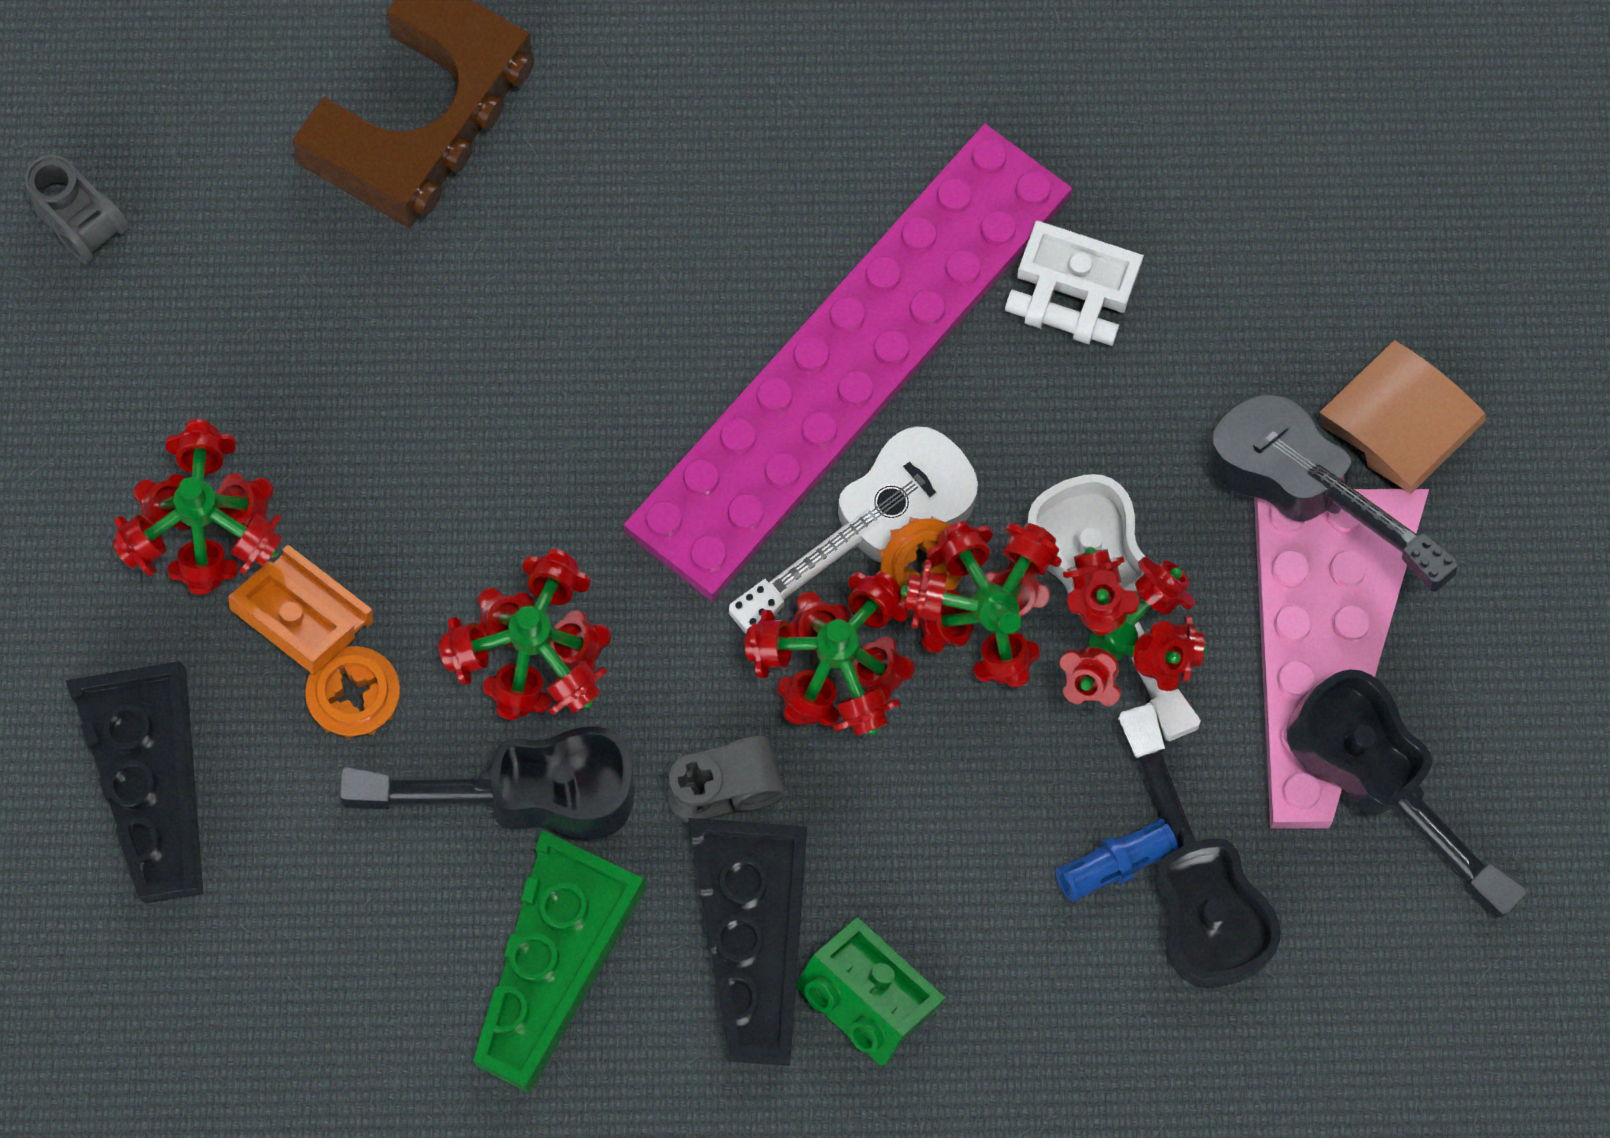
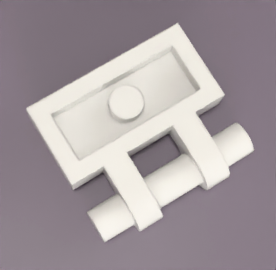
[1005,220,1144,346]

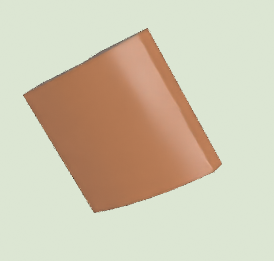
[1319,340,1486,494]

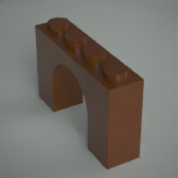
[292,0,534,229]

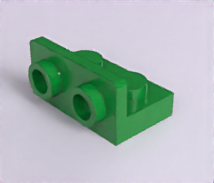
[796,917,945,1066]

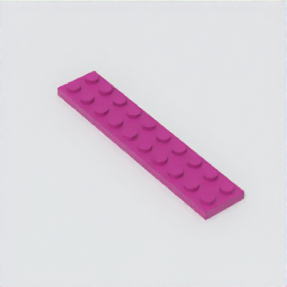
[623,123,1072,602]

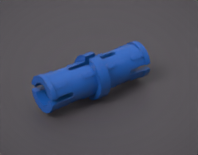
[1055,818,1178,903]

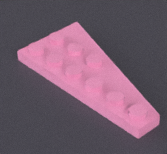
[1254,489,1429,829]

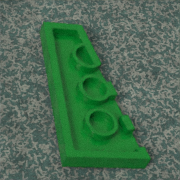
[473,830,648,1094]

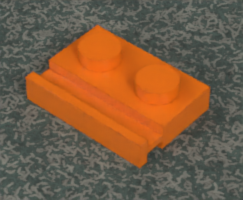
[228,545,373,675]

